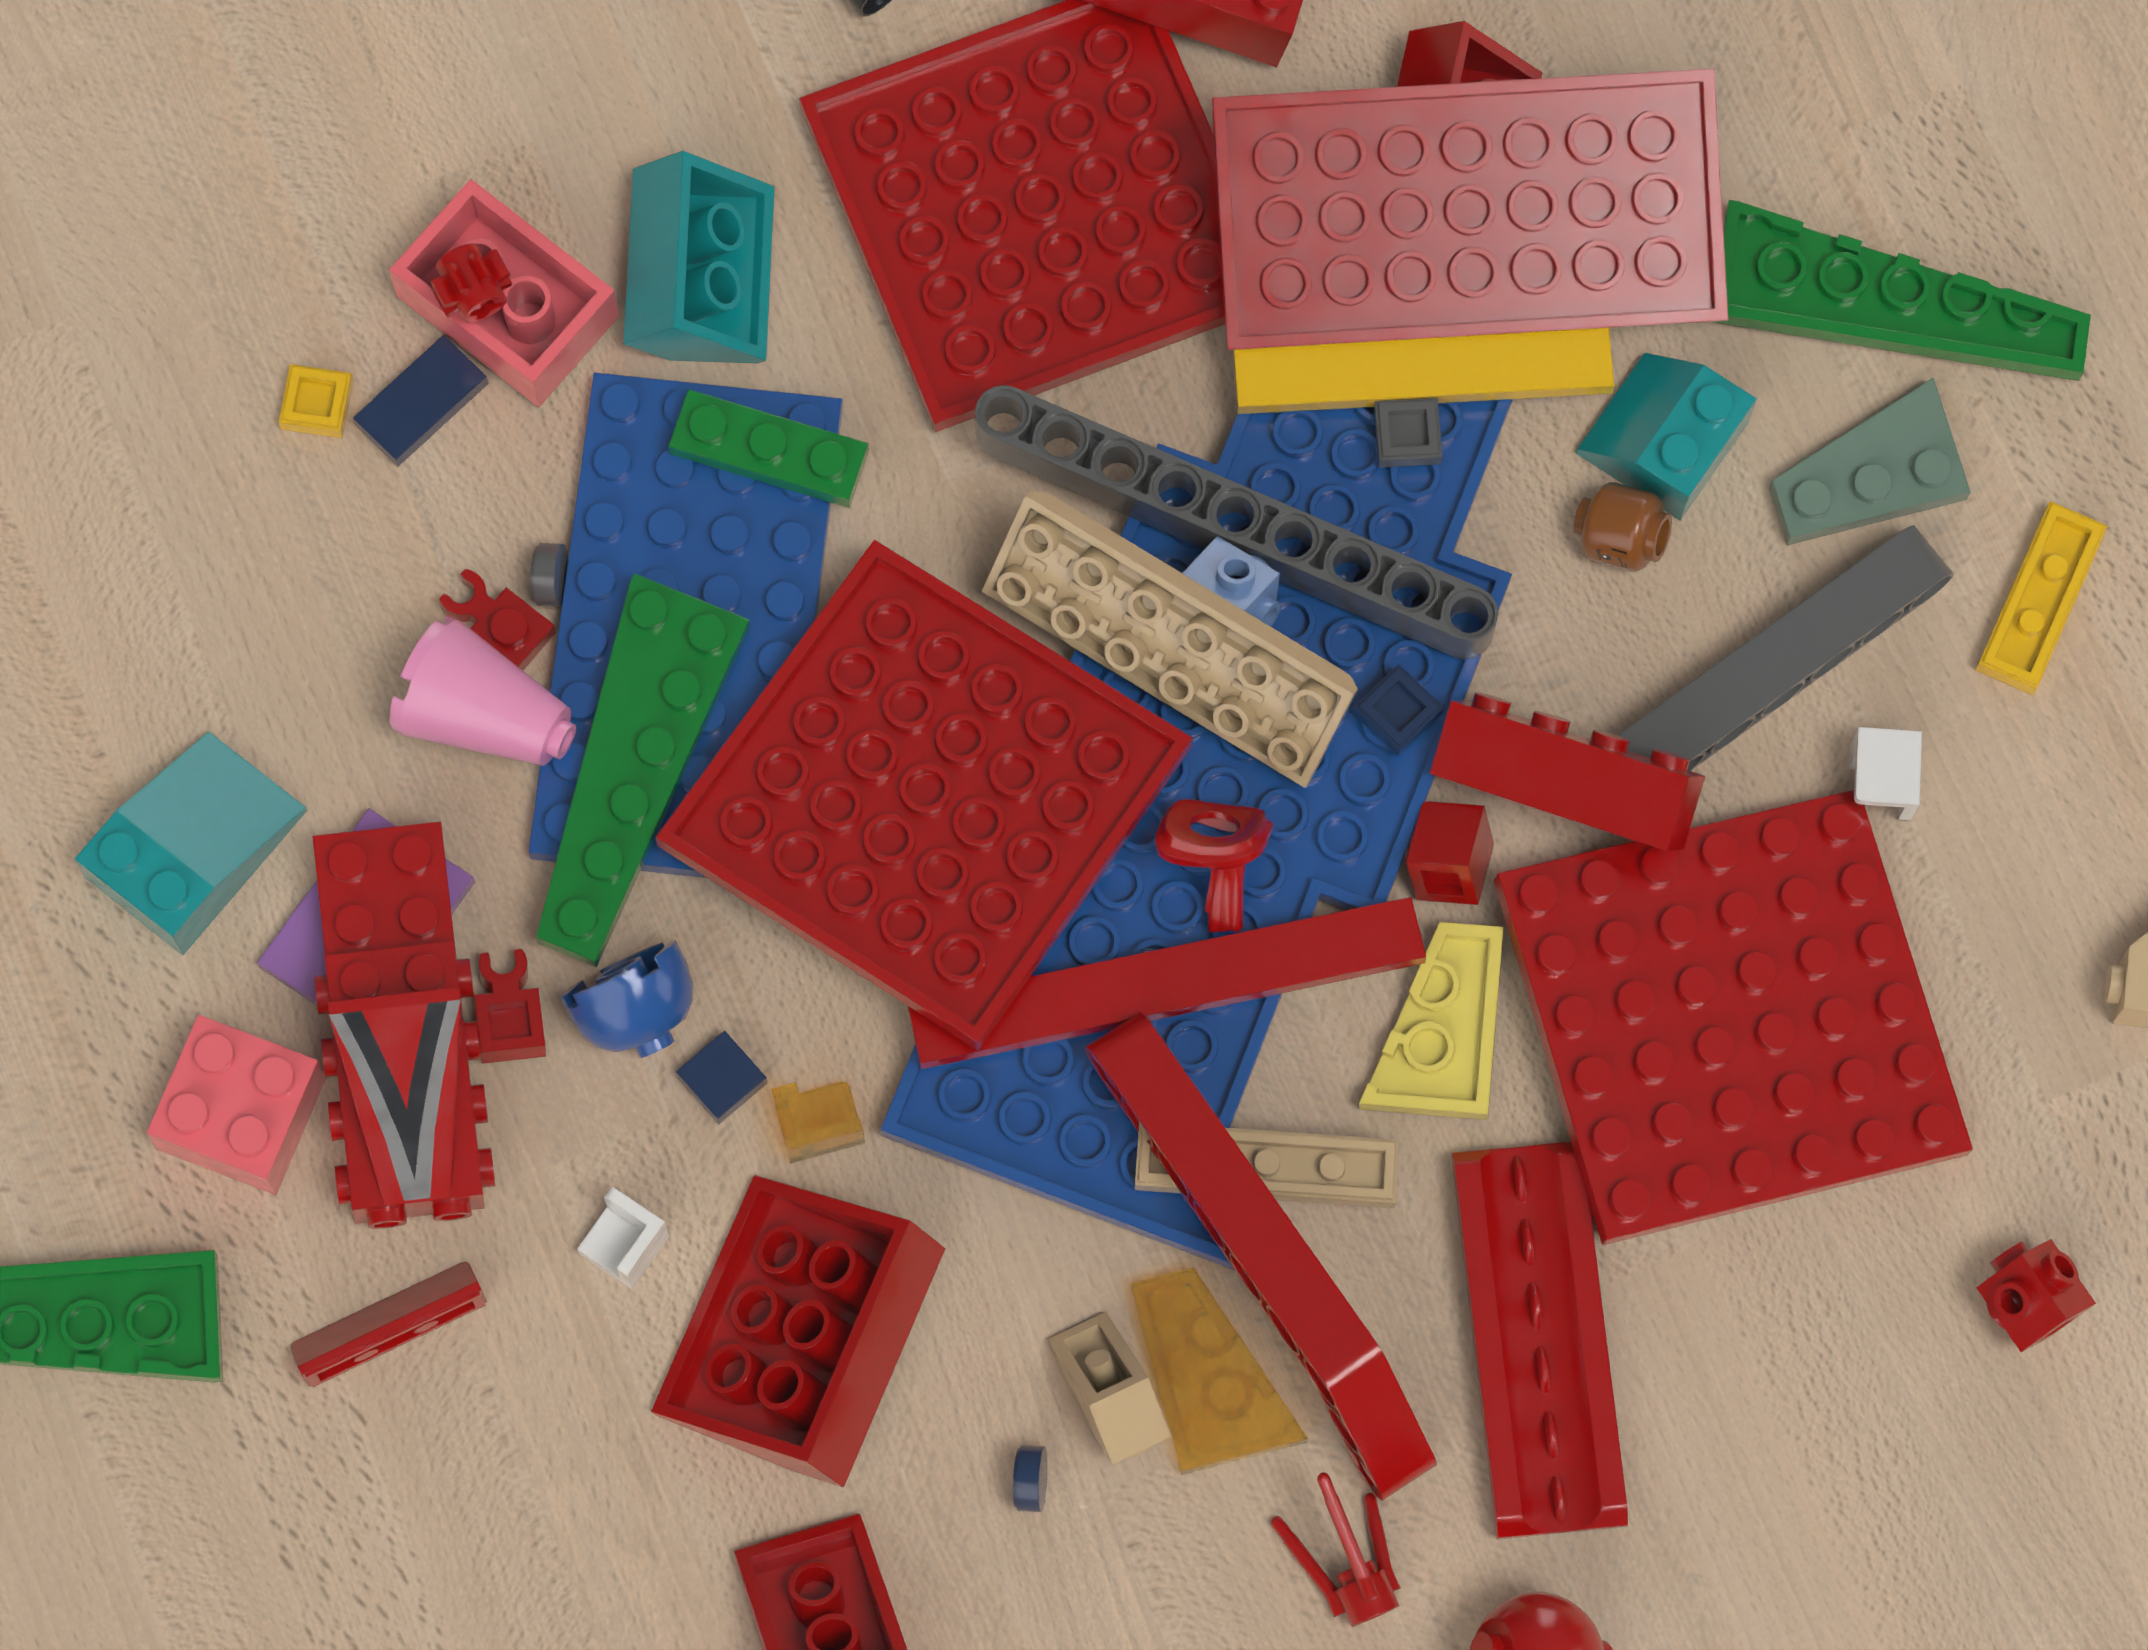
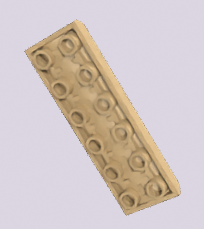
[981,491,1358,788]

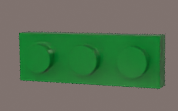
[669,389,869,508]

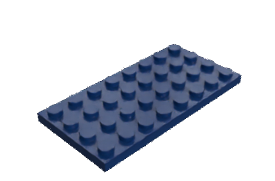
[528,373,843,878]

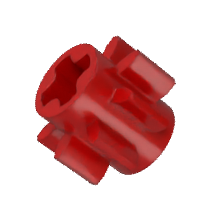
[430,243,512,323]

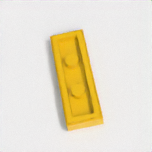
[1975,501,2108,695]

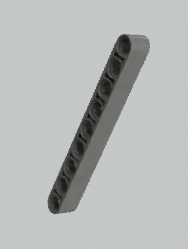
[975,385,1498,659]

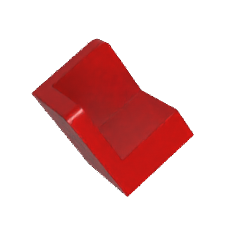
[1406,801,1494,905]

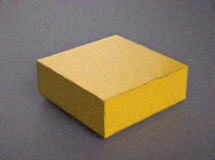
[278,364,354,439]

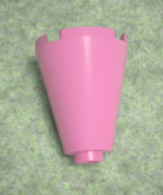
[389,616,576,766]

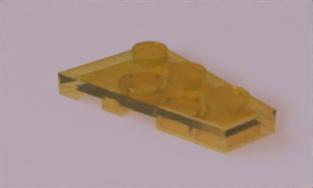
[1131,1267,1308,1475]

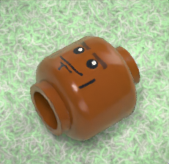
[1573,482,1672,572]

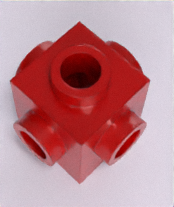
[1976,1239,2096,1353]

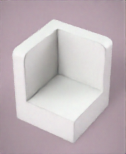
[1849,727,1922,821]
[577,1187,669,1290]

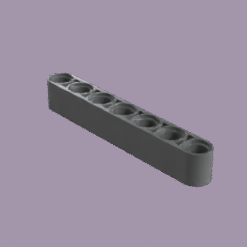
[1618,525,1954,771]

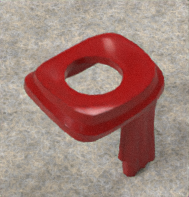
[1155,799,1273,933]

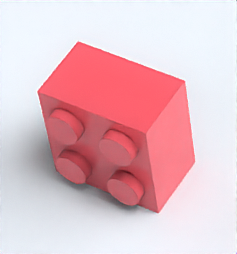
[146,1014,326,1195]

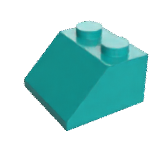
[1576,353,1757,521]

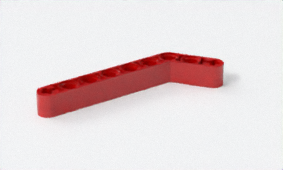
[1085,1013,1437,1501]

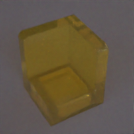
[771,1081,865,1164]

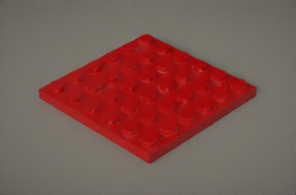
[799,0,1225,432]
[656,539,1193,1051]
[1493,790,1973,1246]

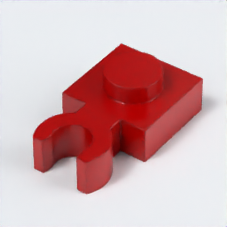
[439,569,556,670]
[474,949,546,1064]

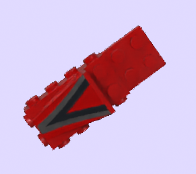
[312,821,495,1229]

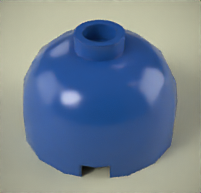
[560,940,693,1058]

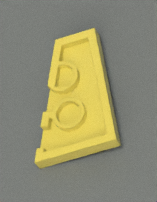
[1359,922,1504,1120]

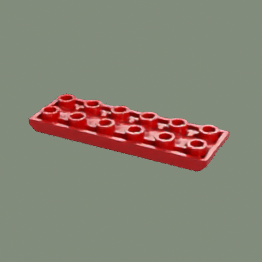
[1451,1142,1628,1540]

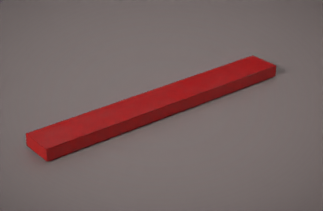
[907,897,1426,1069]

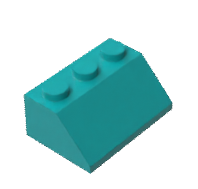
[623,151,775,364]

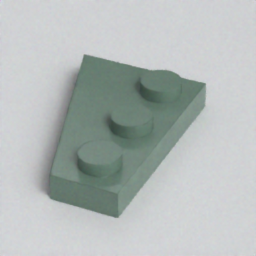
[1769,378,1970,545]

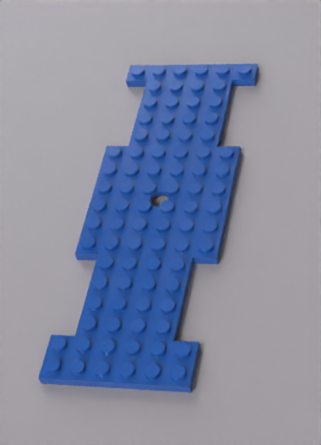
[880,399,1513,1270]

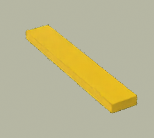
[1233,327,1615,414]

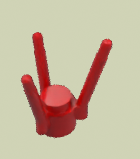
[1271,1472,1401,1627]

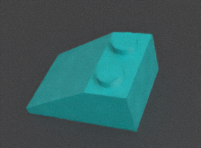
[75,731,307,955]

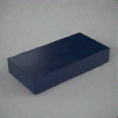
[353,335,489,467]

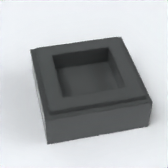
[1373,398,1442,468]

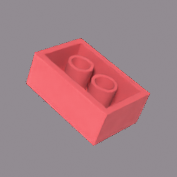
[389,179,619,407]

